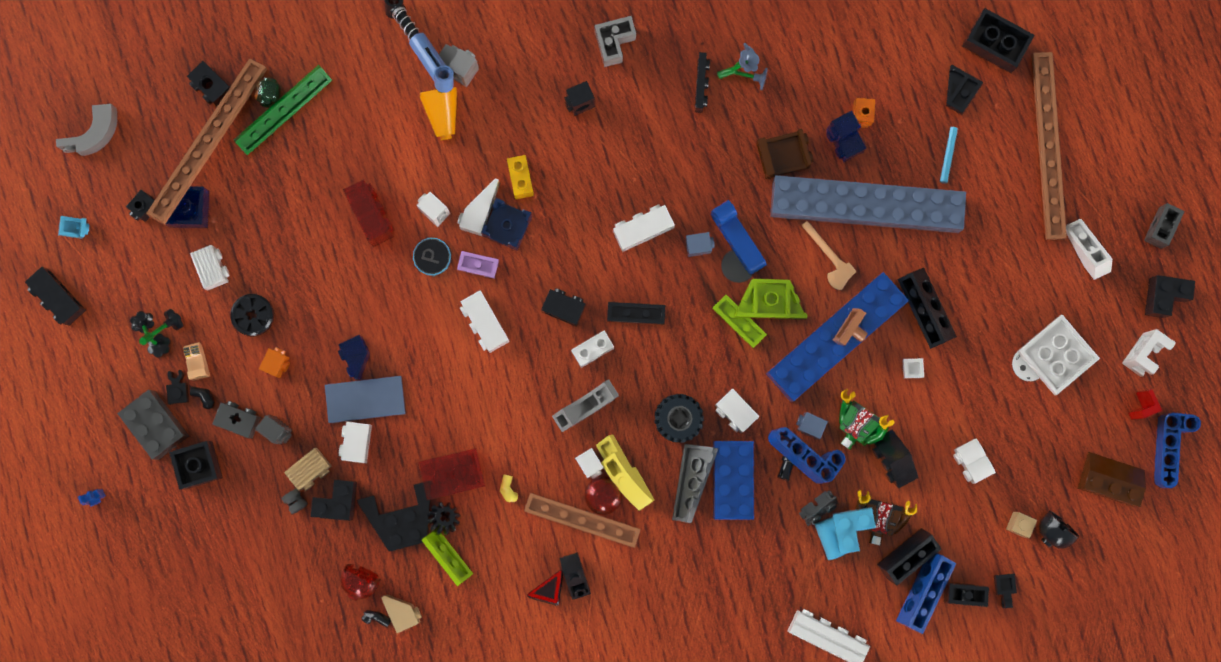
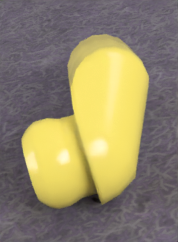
[500,474,518,502]

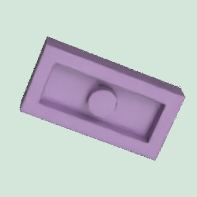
[457,251,499,279]

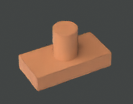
[833,308,867,346]

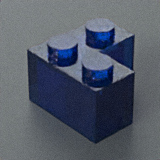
[826,111,867,162]

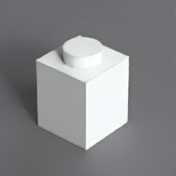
[575,448,604,479]

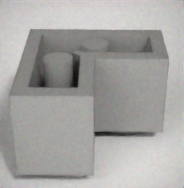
[595,16,636,67]
[439,44,479,87]

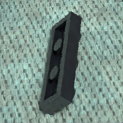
[695,52,710,113]
[607,302,666,325]

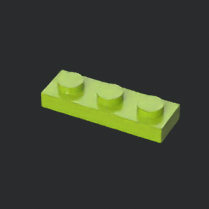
[712,295,767,348]
[422,529,473,586]

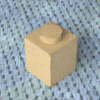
[1006,512,1037,538]

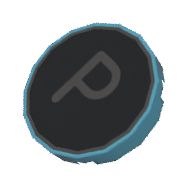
[413,238,451,276]

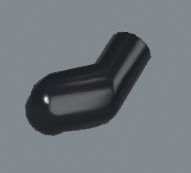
[190,386,215,409]
[361,610,391,627]

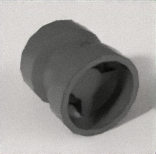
[281,488,308,515]

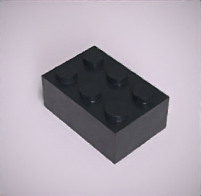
[962,8,1035,73]

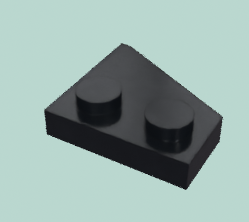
[946,65,983,115]

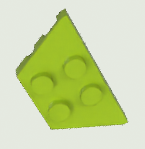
[735,279,807,319]

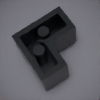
[1145,275,1195,318]
[872,430,918,489]
[310,480,357,521]

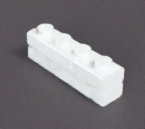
[788,609,870,662]

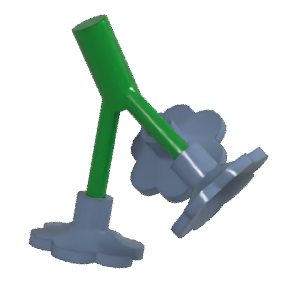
[717,42,768,91]

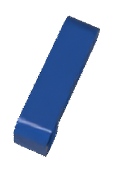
[711,200,767,275]
[1154,413,1201,488]
[768,427,846,484]

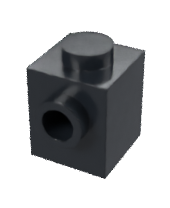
[126,190,155,222]

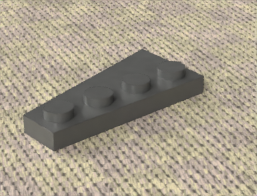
[672,444,718,523]

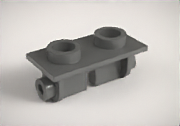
[798,490,838,526]

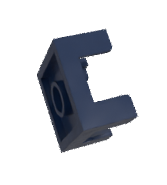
[481,198,532,251]

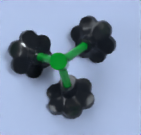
[130,309,183,358]

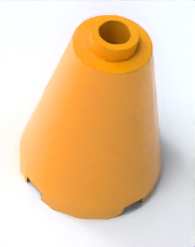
[419,87,457,140]

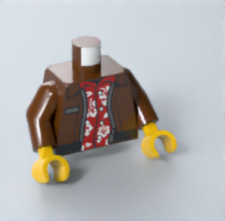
[856,490,917,546]

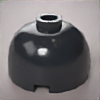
[1039,511,1079,549]

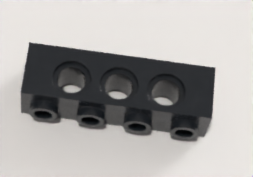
[897,268,957,349]

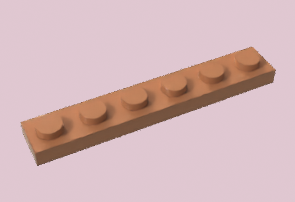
[524,493,641,548]

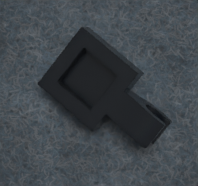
[994,574,1017,608]

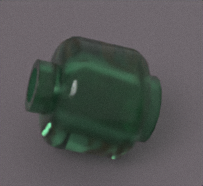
[255,78,281,108]

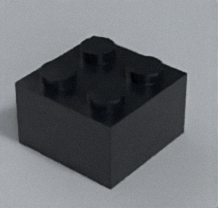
[169,441,223,490]

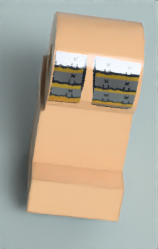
[183,342,211,381]

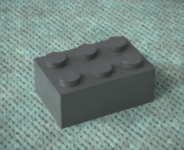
[117,390,189,460]

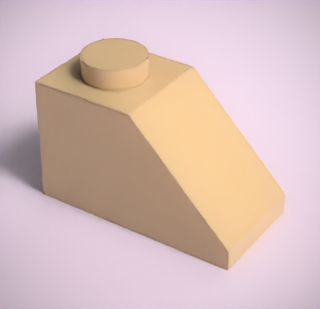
[381,595,422,633]

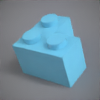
[832,507,876,554]

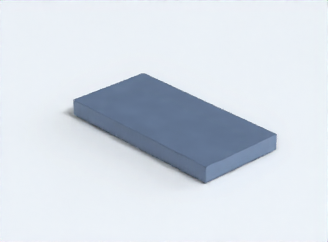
[324,376,406,423]

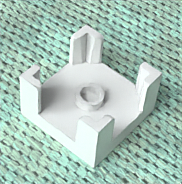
[1122,329,1176,377]

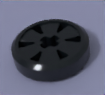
[230,294,274,336]

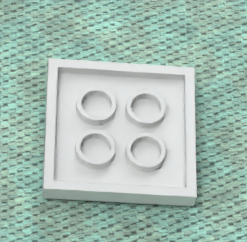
[1017,315,1100,395]

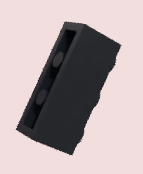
[25,267,86,326]
[877,528,941,586]

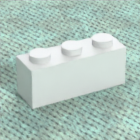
[613,204,675,252]
[460,290,510,353]

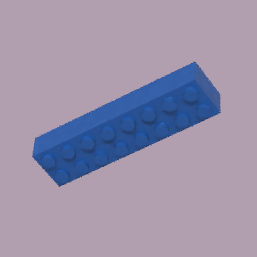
[766,272,909,402]

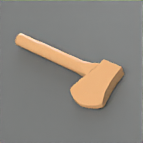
[802,221,857,290]

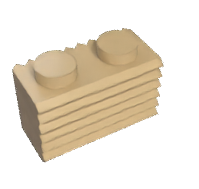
[284,448,331,491]

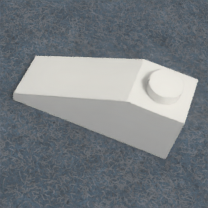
[457,178,500,236]
[1066,219,1113,280]

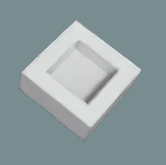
[903,358,924,379]

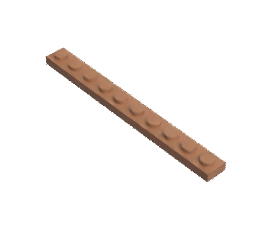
[1032,52,1067,240]
[146,58,267,225]

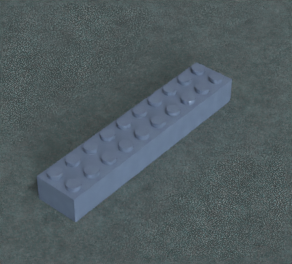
[770,175,966,233]

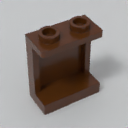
[756,129,813,179]

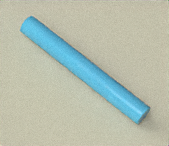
[940,127,958,183]

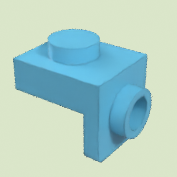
[58,216,89,239]

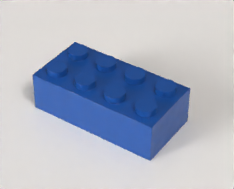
[713,441,754,520]

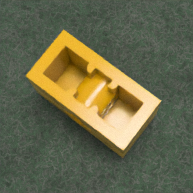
[507,155,534,200]

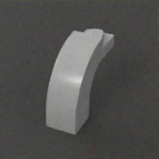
[56,104,117,156]
[552,380,619,432]

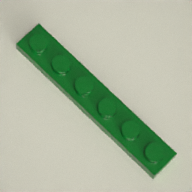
[234,65,332,155]

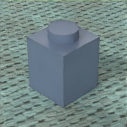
[685,232,715,257]
[796,412,828,440]

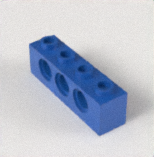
[896,554,956,634]

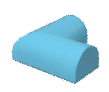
[814,510,851,560]

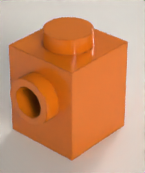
[852,98,875,128]
[259,347,290,378]

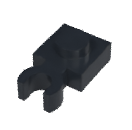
[166,370,189,405]

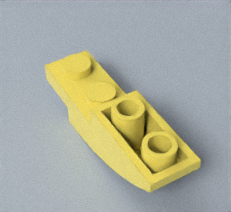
[596,435,654,510]

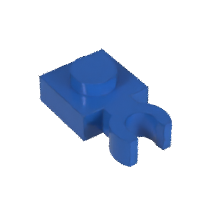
[78,489,106,507]

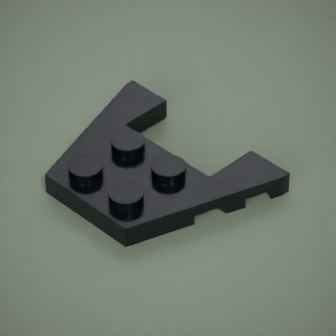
[357,480,432,552]

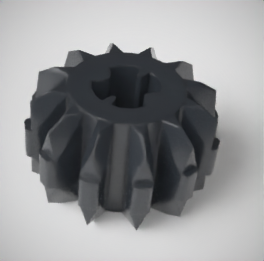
[427,502,460,535]

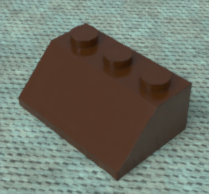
[1077,452,1146,507]

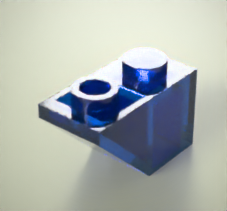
[338,335,370,381]

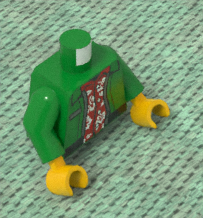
[839,389,895,450]

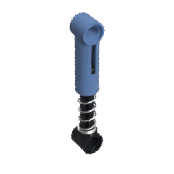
[384,0,454,93]

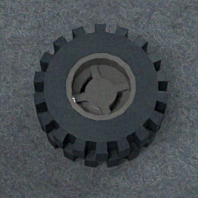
[654,394,704,443]

